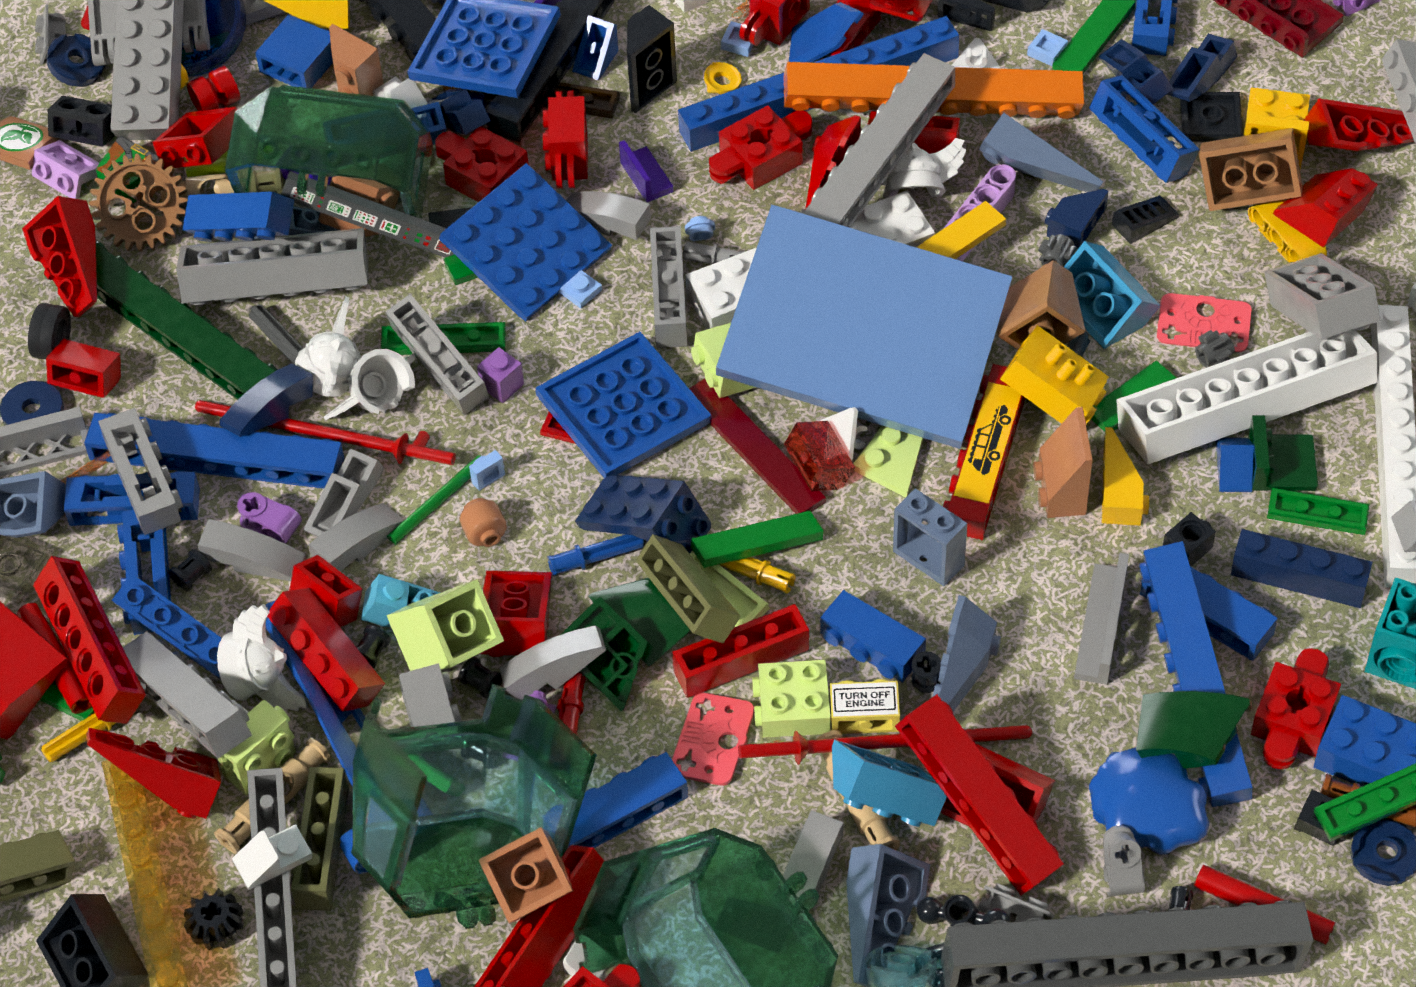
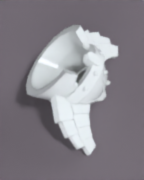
[882,138,966,198]
[295,296,361,397]
[324,349,416,420]
[217,604,308,712]

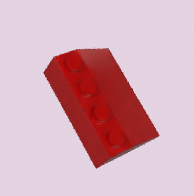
[0,601,70,740]

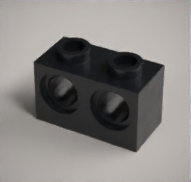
[47,95,115,147]

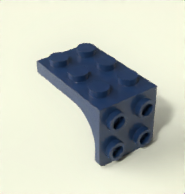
[575,475,711,554]

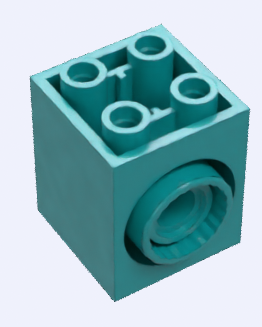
[1364,577,1416,689]

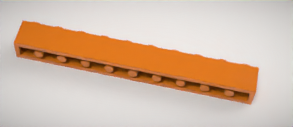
[784,62,1084,119]

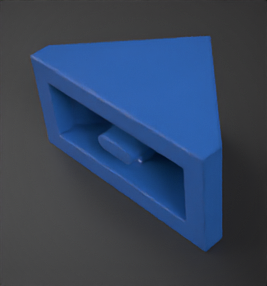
[572,15,618,80]
[1216,437,1254,492]

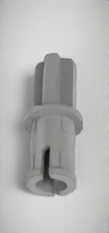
[683,242,745,265]

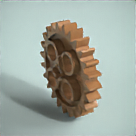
[89,153,188,252]

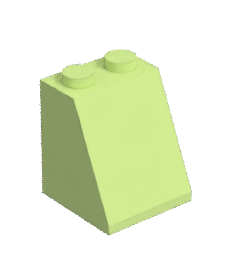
[386,579,504,671]

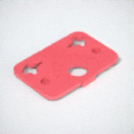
[1157,293,1252,352]
[672,693,754,786]

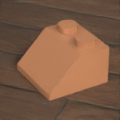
[329,24,384,108]
[318,163,403,237]
[479,827,573,924]

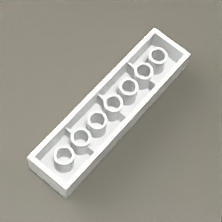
[685,190,935,330]
[1117,330,1377,465]

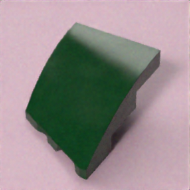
[588,578,691,667]
[560,596,647,712]
[1136,691,1253,769]

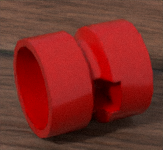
[186,66,241,111]

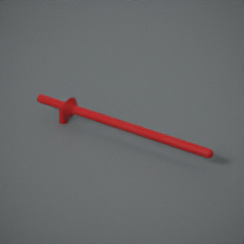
[195,400,456,466]
[738,725,1032,765]

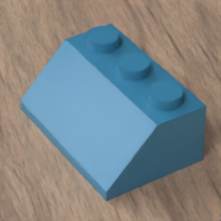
[1064,241,1161,349]
[832,739,947,827]

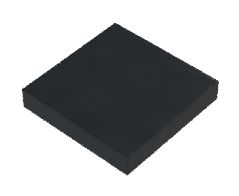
[1180,92,1243,142]

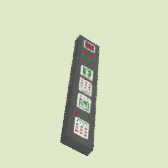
[281,171,454,258]

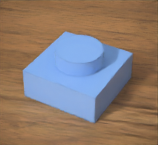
[721,21,753,57]
[1027,29,1068,67]
[559,270,602,308]
[469,450,505,491]

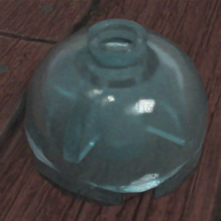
[865,945,937,987]

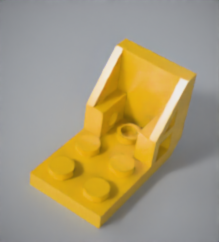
[1244,87,1310,171]

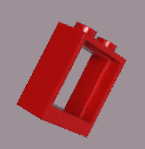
[152,107,246,169]

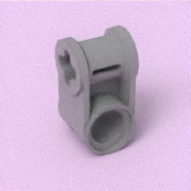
[1103,825,1145,897]

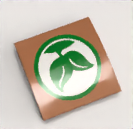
[0,116,60,170]

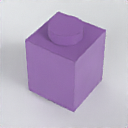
[477,347,524,403]

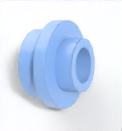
[685,216,715,241]

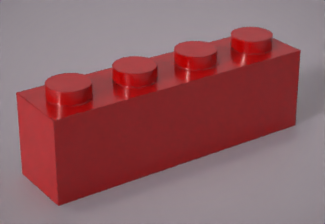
[267,588,385,711]
[672,604,809,698]

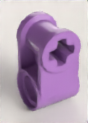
[237,492,302,544]

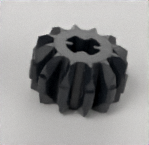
[184,888,244,950]

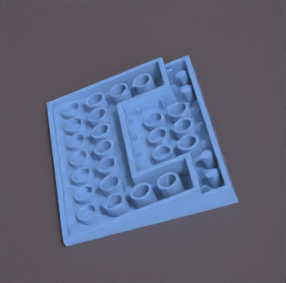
[716,204,1012,449]

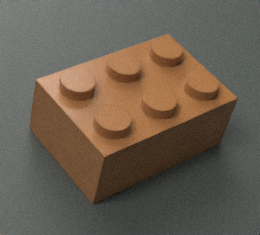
[1199,128,1303,211]

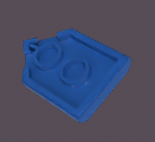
[789,2,864,63]

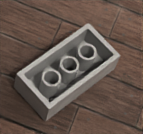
[1264,253,1381,340]

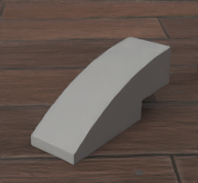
[566,191,651,240]
[303,448,385,537]
[308,503,404,572]
[198,519,306,581]
[499,626,606,703]
[772,810,843,927]

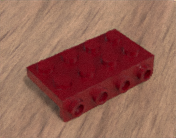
[1213,0,1344,58]

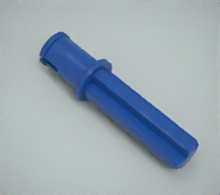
[547,535,644,576]

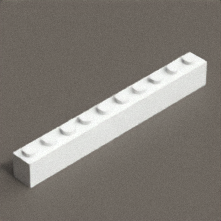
[1371,305,1416,588]

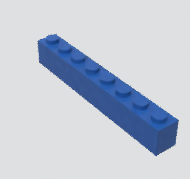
[84,413,345,489]
[1139,541,1253,807]

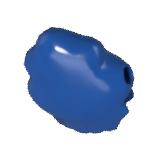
[1089,747,1209,855]

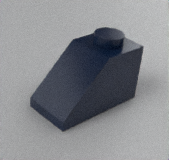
[1045,189,1109,249]

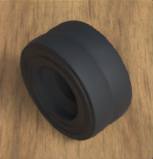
[28,303,71,359]

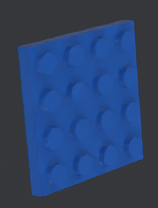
[407,0,561,98]
[439,163,612,322]
[535,331,712,478]

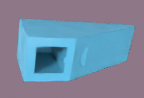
[361,574,441,628]

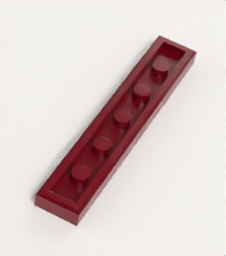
[689,378,826,514]

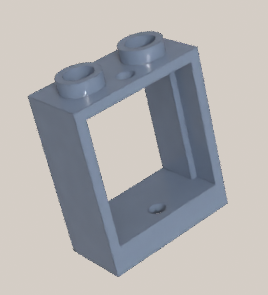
[893,488,967,586]

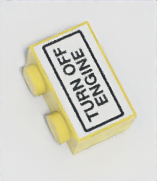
[830,679,900,734]

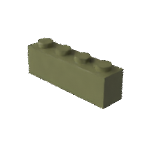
[636,534,741,643]
[291,767,349,911]
[0,830,75,902]

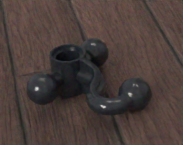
[914,895,1010,987]

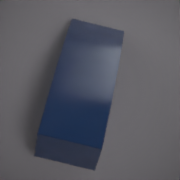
[1166,33,1237,102]
[1098,39,1174,104]
[426,89,491,134]
[220,364,313,437]

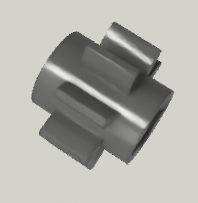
[1038,234,1077,267]
[1195,330,1235,368]

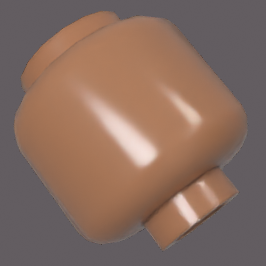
[459,498,507,547]

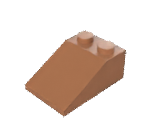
[1033,407,1092,518]

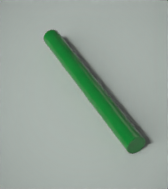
[387,455,481,545]

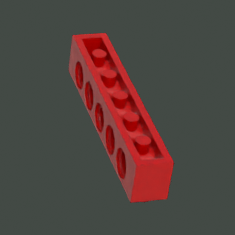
[33,556,146,724]

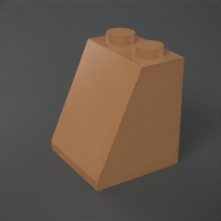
[997,260,1086,350]

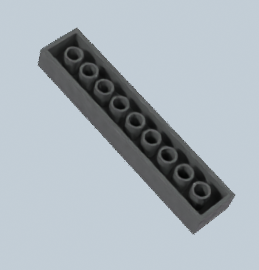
[941,900,1314,987]

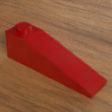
[1303,98,1414,151]
[805,115,861,209]
[22,196,97,318]
[86,728,221,819]

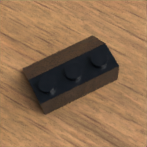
[627,5,677,113]
[36,894,149,987]

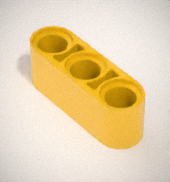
[1248,200,1327,263]

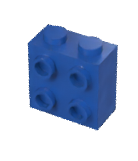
[255,14,333,93]

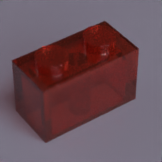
[784,421,855,492]

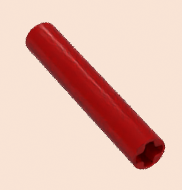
[17,602,91,714]
[1194,865,1336,945]

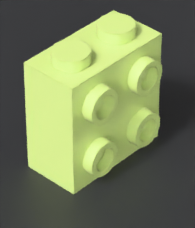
[691,323,756,398]
[752,660,831,738]
[218,700,296,796]

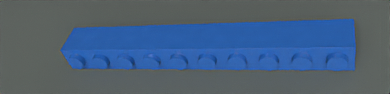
[678,16,959,152]

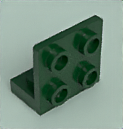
[1248,415,1318,491]

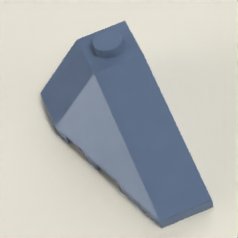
[979,113,1104,192]
[0,471,66,538]
[932,595,1001,712]
[846,844,931,987]

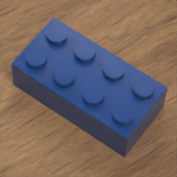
[1313,695,1416,806]

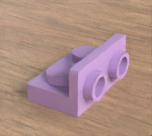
[32,140,99,199]

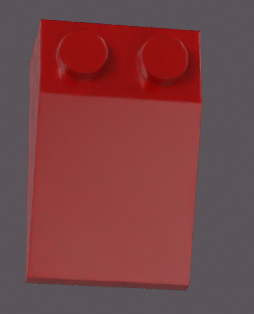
[479,570,552,657]

